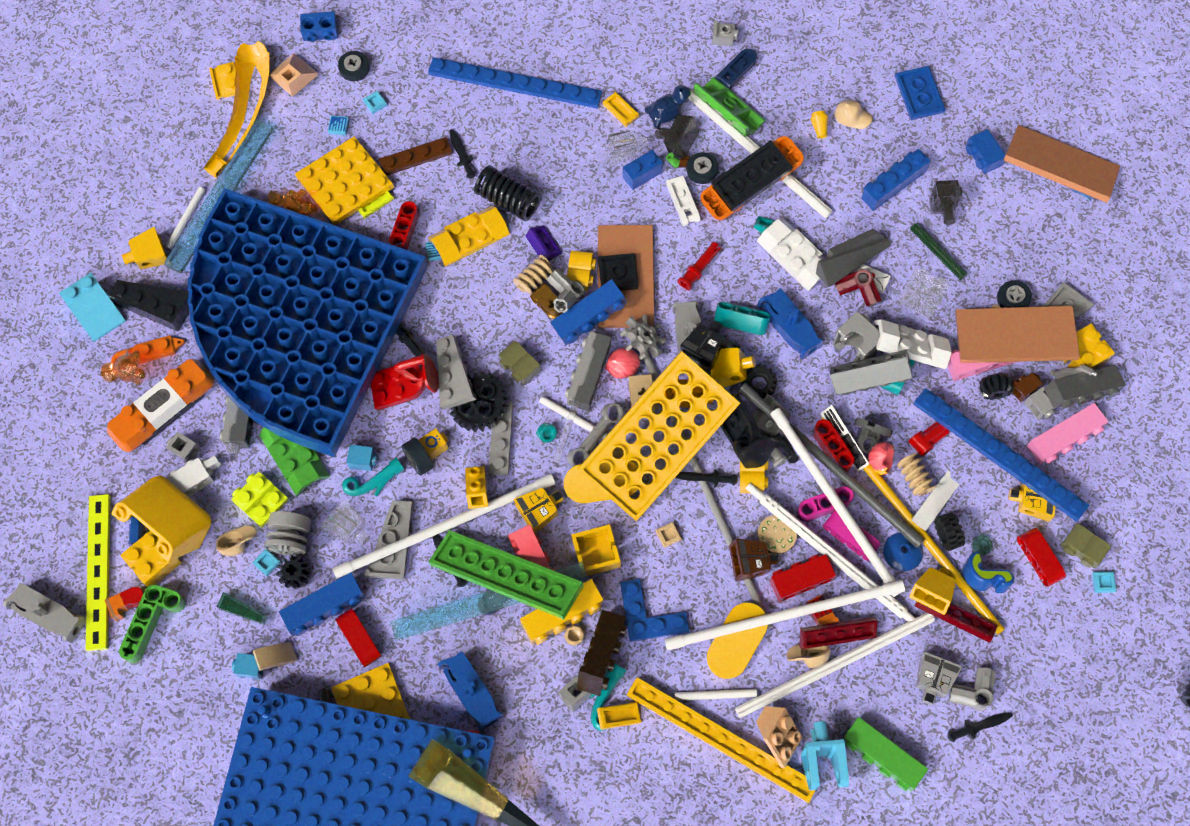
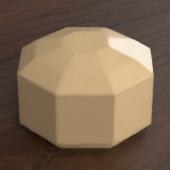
[564,625,584,646]

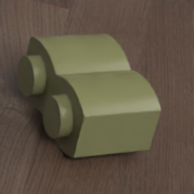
[498,341,541,385]
[1061,523,1111,569]

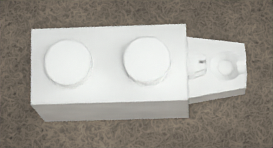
[165,456,221,497]

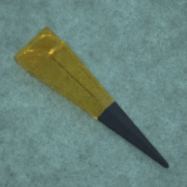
[408,739,539,826]

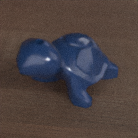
[644,85,691,129]

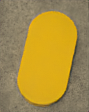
[564,461,638,503]
[707,603,768,679]

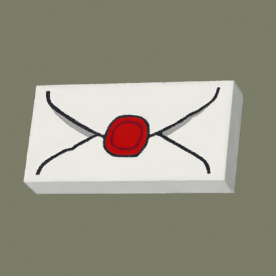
[851,265,891,294]

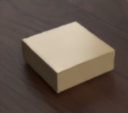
[655,522,682,548]

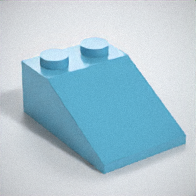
[59,273,126,342]

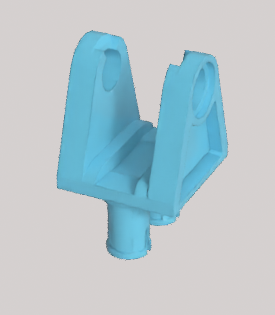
[801,721,849,791]

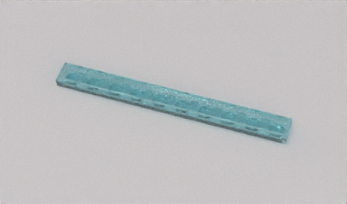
[164,120,274,274]
[390,561,588,641]

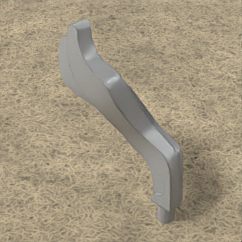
[1050,364,1097,379]

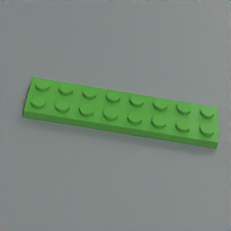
[428,530,584,620]

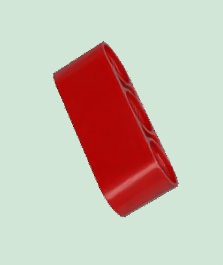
[389,201,419,250]
[813,419,854,472]
[1017,528,1066,587]
[335,608,382,668]

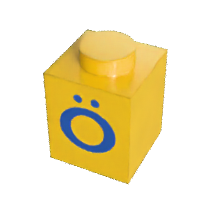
[419,428,449,460]

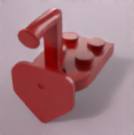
[371,354,439,410]

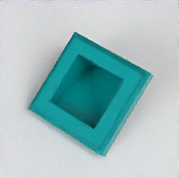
[754,216,775,234]

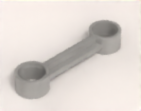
[567,403,623,467]

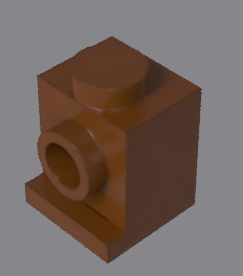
[1011,372,1043,403]

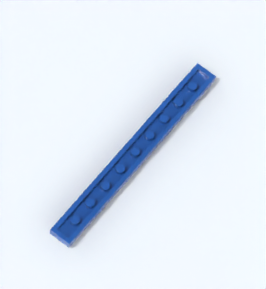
[428,57,602,109]
[913,388,1090,522]

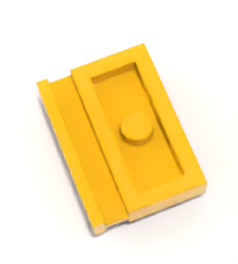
[209,62,236,100]

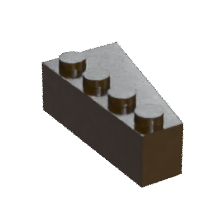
[577,610,628,696]

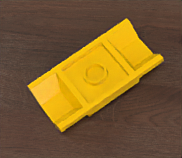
[428,206,510,267]

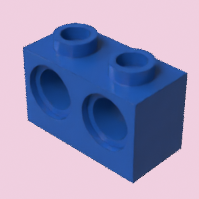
[300,11,338,42]

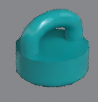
[536,423,557,443]

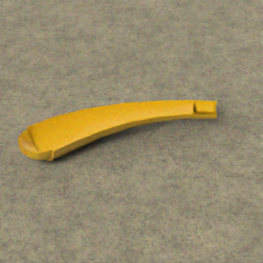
[203,41,269,178]

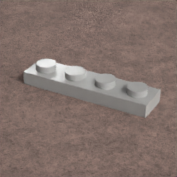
[489,401,513,476]

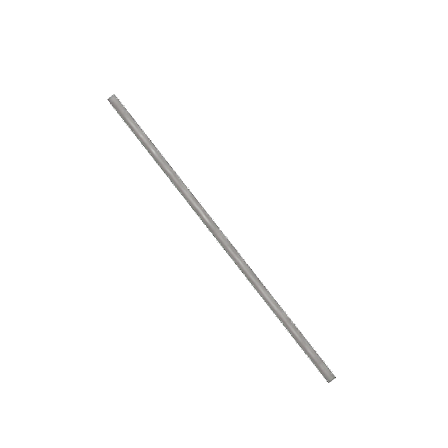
[643,351,773,629]

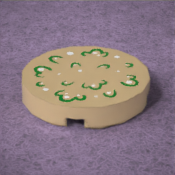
[757,515,797,555]

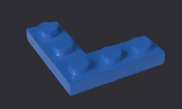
[620,579,689,642]

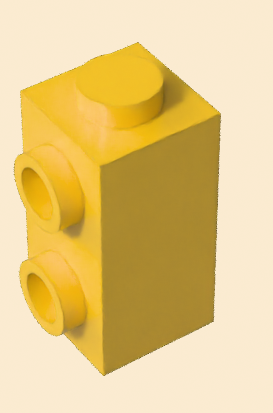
[465,466,488,509]

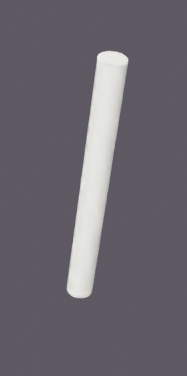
[165,187,206,251]
[539,396,608,439]
[674,689,757,701]

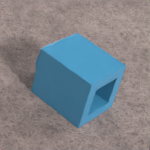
[346,445,378,471]
[232,653,263,680]

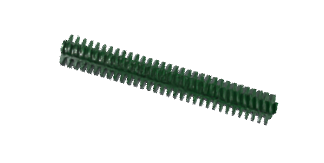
[910,222,968,280]

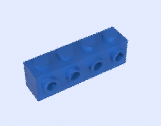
[861,148,931,211]
[550,279,627,345]
[279,572,365,636]

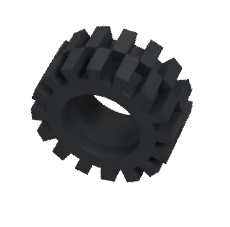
[742,364,777,399]
[934,512,965,551]

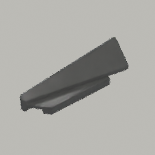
[816,229,891,287]

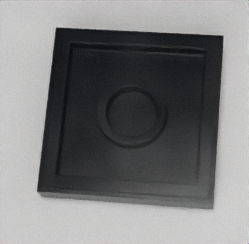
[598,253,638,291]

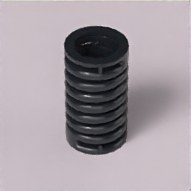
[474,165,541,222]

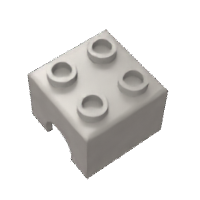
[832,311,880,362]

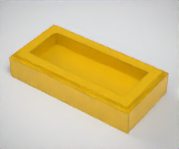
[603,92,639,127]
[597,702,641,730]

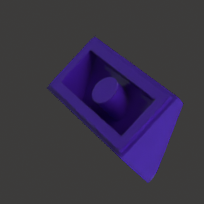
[525,225,562,261]

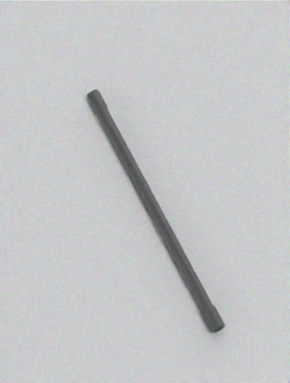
[738,383,925,548]

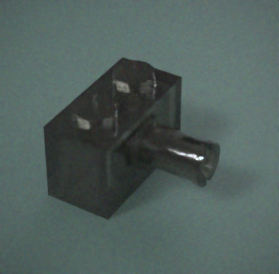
[655,115,700,158]
[929,180,962,225]

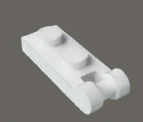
[666,176,700,226]

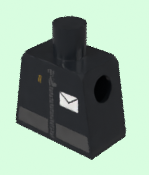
[680,321,724,370]

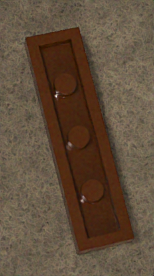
[379,137,452,176]

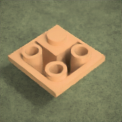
[269,53,318,97]
[756,706,802,768]

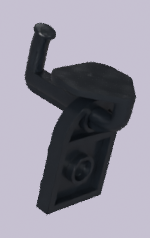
[720,394,799,469]

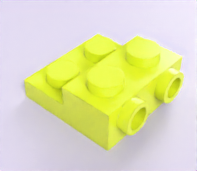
[231,471,289,528]

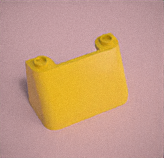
[111,475,211,562]

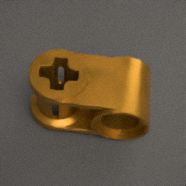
[530,284,563,319]

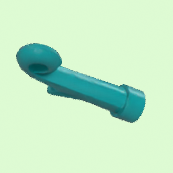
[342,457,405,497]
[589,664,626,731]

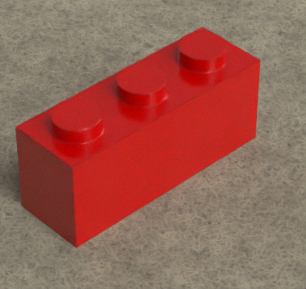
[769,554,836,602]

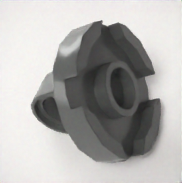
[854,417,893,453]

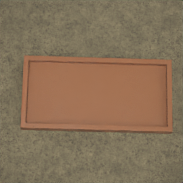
[1004,125,1120,203]
[598,225,654,328]
[955,306,1080,363]

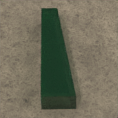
[216,592,268,625]

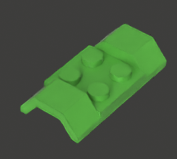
[694,77,765,137]
[259,427,330,496]

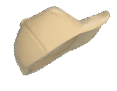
[834,100,873,129]
[216,526,257,556]
[786,645,830,668]

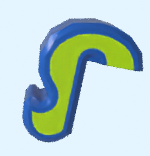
[962,551,1015,593]

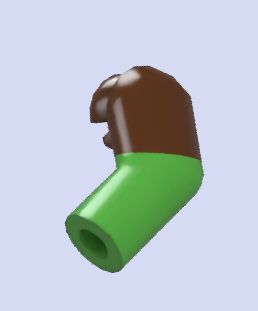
[666,153,690,168]

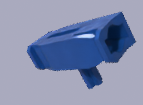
[757,288,824,360]
[437,651,504,732]

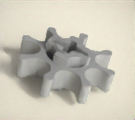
[620,314,666,360]

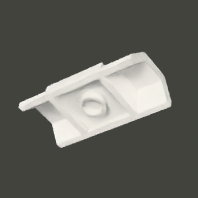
[757,218,824,292]
[873,319,952,369]

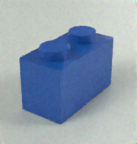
[966,129,1006,174]
[623,149,663,190]

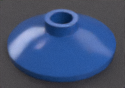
[883,533,923,571]

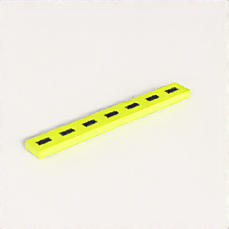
[85,494,111,651]

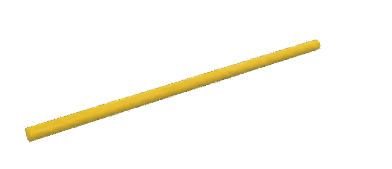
[822,417,1005,635]

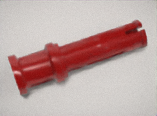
[677,242,721,291]

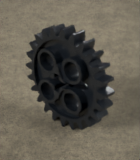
[450,371,510,433]

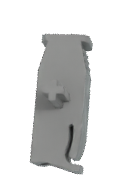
[672,301,707,374]
[3,582,86,643]

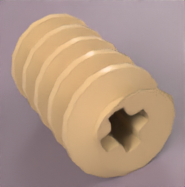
[513,255,553,295]
[897,453,937,497]

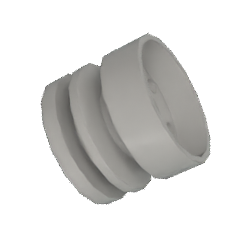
[264,511,311,555]

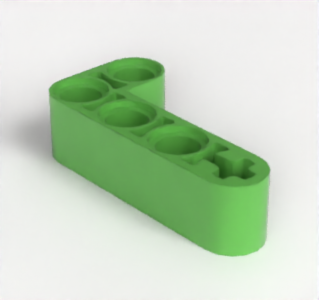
[119,585,186,663]

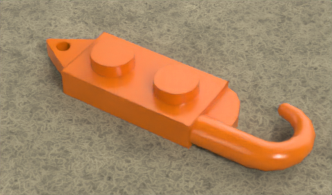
[111,335,186,372]

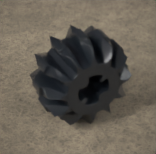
[979,372,1014,400]
[276,555,311,589]

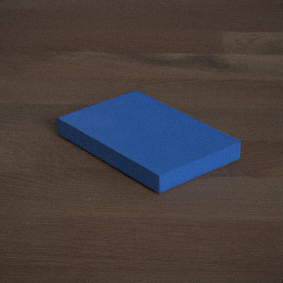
[894,66,946,120]

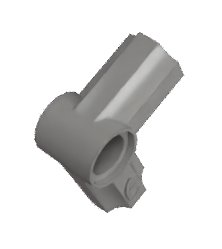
[546,268,584,313]
[949,667,996,712]

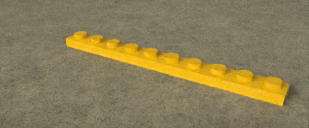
[626,677,816,803]

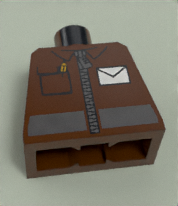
[729,539,778,582]

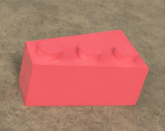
[508,524,556,571]

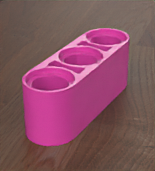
[797,486,854,522]
[823,510,881,561]

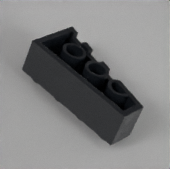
[108,280,190,331]

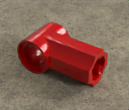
[908,422,950,457]

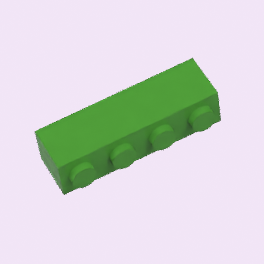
[842,717,928,792]

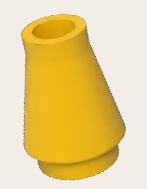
[810,111,828,139]

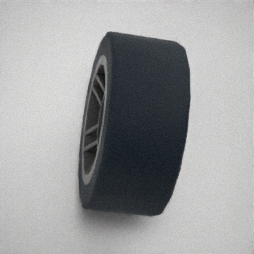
[401,437,434,476]

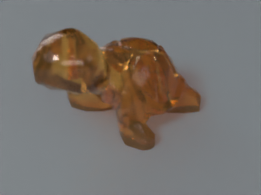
[267,189,319,216]
[100,349,145,385]

